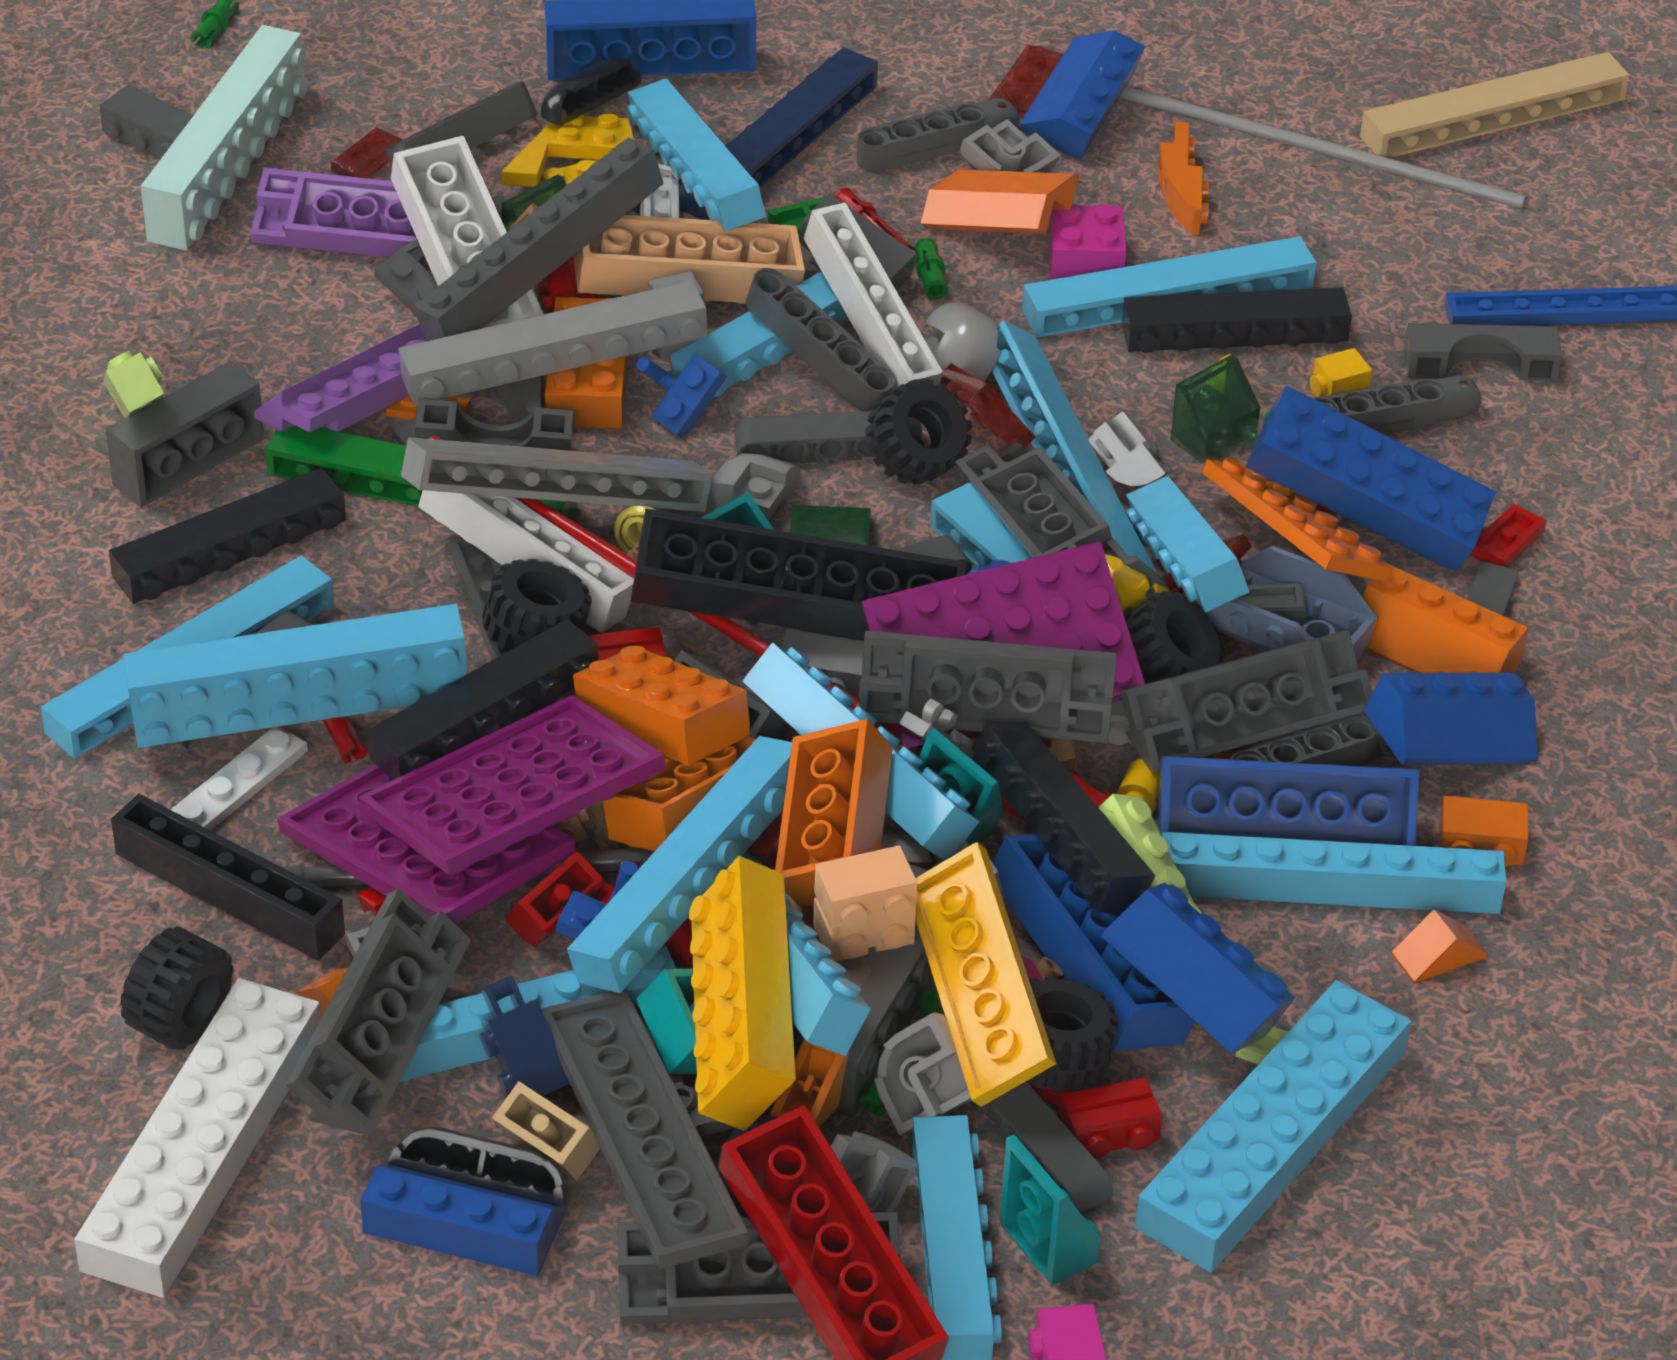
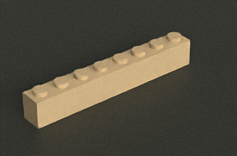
[1360,52,1630,158]

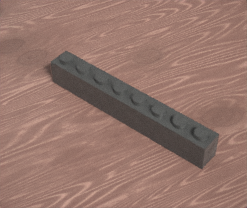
[414,137,664,341]

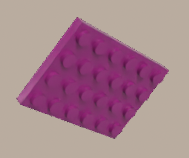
[862,541,1145,753]
[359,695,666,875]
[277,764,575,924]

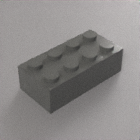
[106,361,265,508]

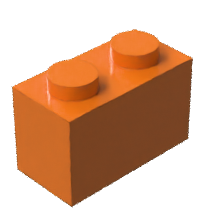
[1439,795,1528,867]

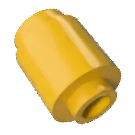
[1117,757,1160,813]

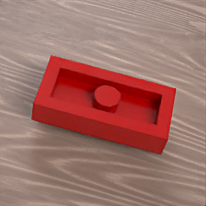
[1470,503,1547,567]

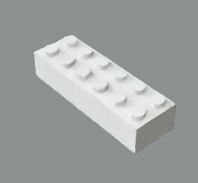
[391,136,543,328]

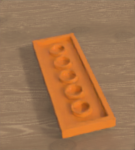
[1202,458,1393,582]

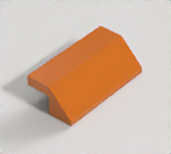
[920,169,1079,234]

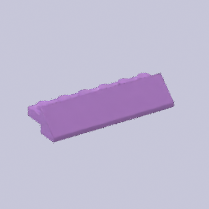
[250,167,427,261]
[254,324,426,432]

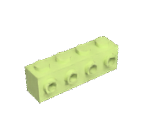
[103,350,164,418]
[1098,794,1201,914]

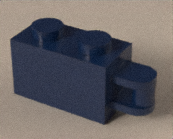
[479,975,570,1098]

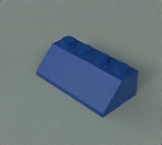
[1018,30,1146,159]
[1364,672,1538,765]
[1101,882,1296,1054]
[360,1164,568,1276]

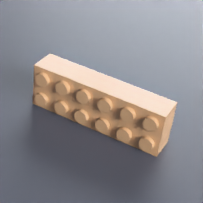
[573,215,805,304]

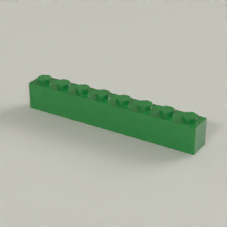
[265,425,577,519]

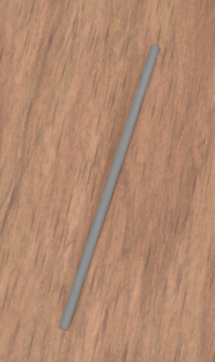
[1119,86,1526,209]

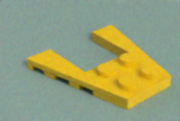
[501,114,634,187]

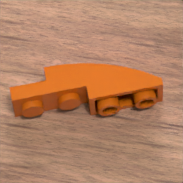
[1158,122,1209,236]

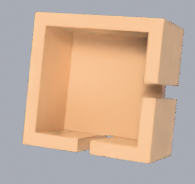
[813,845,917,962]

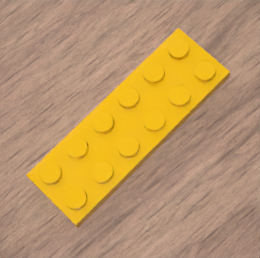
[915,842,1056,1107]

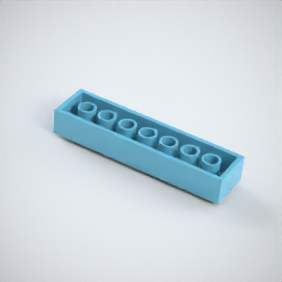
[123,604,468,748]
[1135,980,1411,1273]

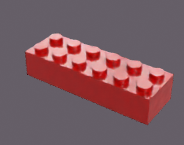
[718,1105,949,1360]

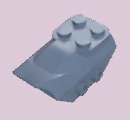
[1196,546,1377,663]

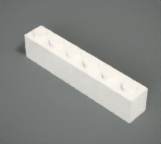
[804,203,943,391]
[418,490,634,633]

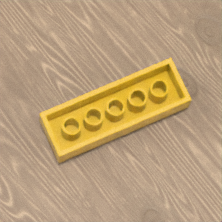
[689,856,796,1131]

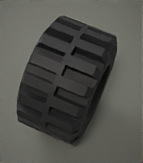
[865,379,972,485]
[482,559,592,651]
[1124,591,1224,684]
[120,926,234,1050]
[1025,976,1119,1092]

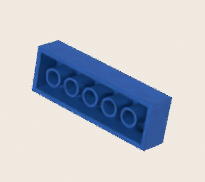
[544,0,757,80]
[1246,385,1496,571]
[1157,756,1419,846]
[993,834,1195,1051]

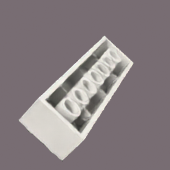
[74,978,321,1298]

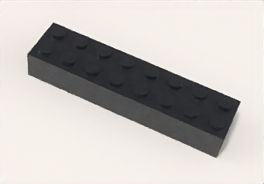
[630,509,966,640]

